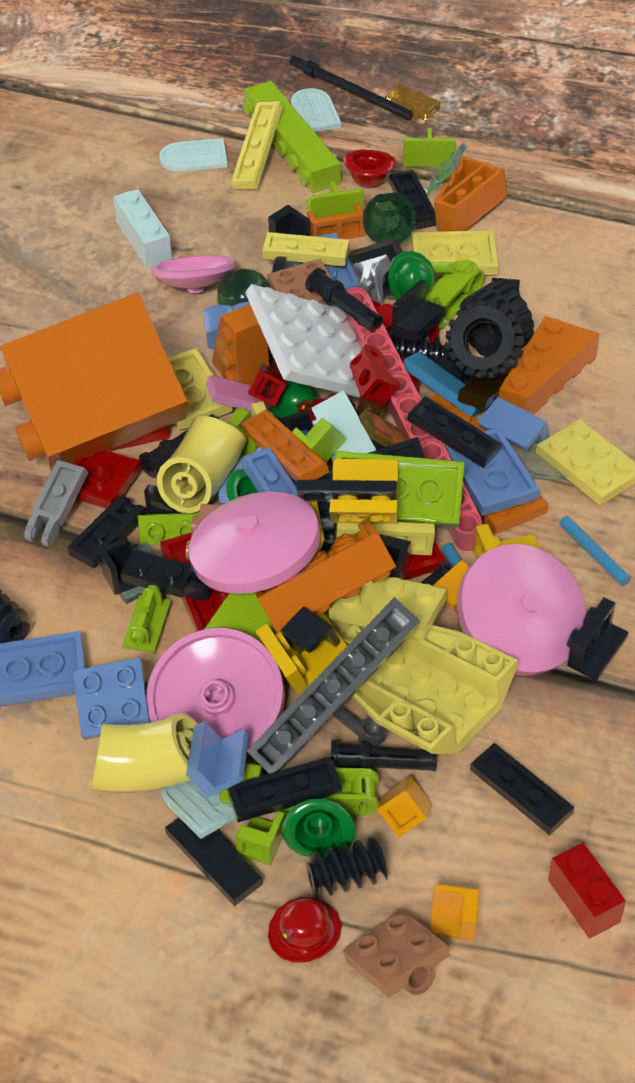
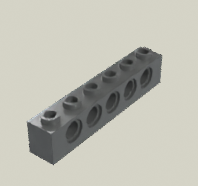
[247,597,420,774]

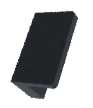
[391,279,446,343]

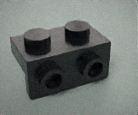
[567,597,628,680]

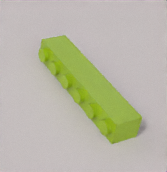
[242,81,341,194]

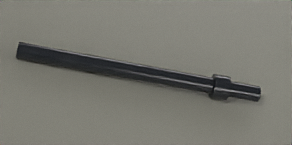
[289,55,413,121]

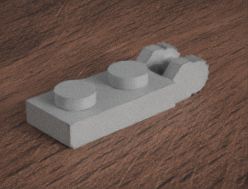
[24,460,88,547]

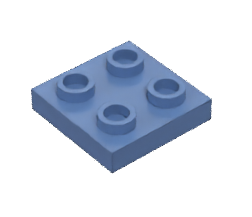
[73,658,151,740]

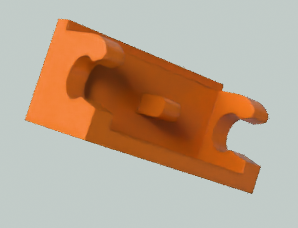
[307,203,366,240]

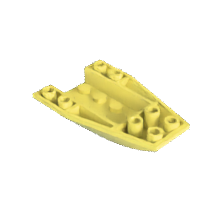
[325,611,518,754]

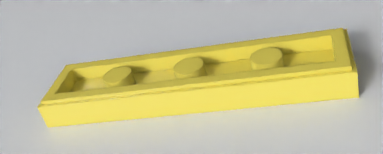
[230,101,283,190]

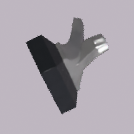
[347,238,403,303]

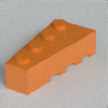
[499,316,600,415]
[255,519,396,633]

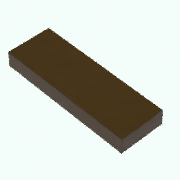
[457,374,508,410]

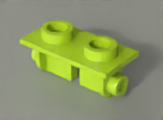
[138,513,199,545]
[122,585,171,653]

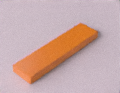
[241,410,329,482]

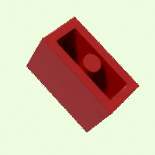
[548,842,626,939]

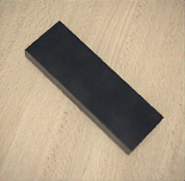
[389,170,436,230]
[407,396,502,468]
[297,480,397,502]
[470,743,575,835]
[227,756,342,823]
[165,817,263,906]

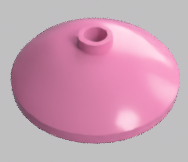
[151,255,235,293]

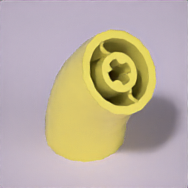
[157,416,247,513]
[91,713,198,793]

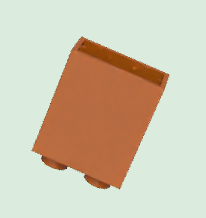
[0,292,187,471]

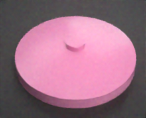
[189,491,321,594]
[457,544,586,676]
[146,628,285,756]

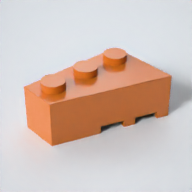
[434,156,507,231]
[212,304,269,385]

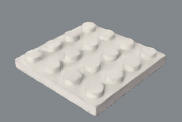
[245,284,361,398]

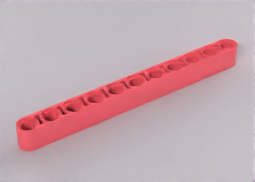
[346,287,482,551]

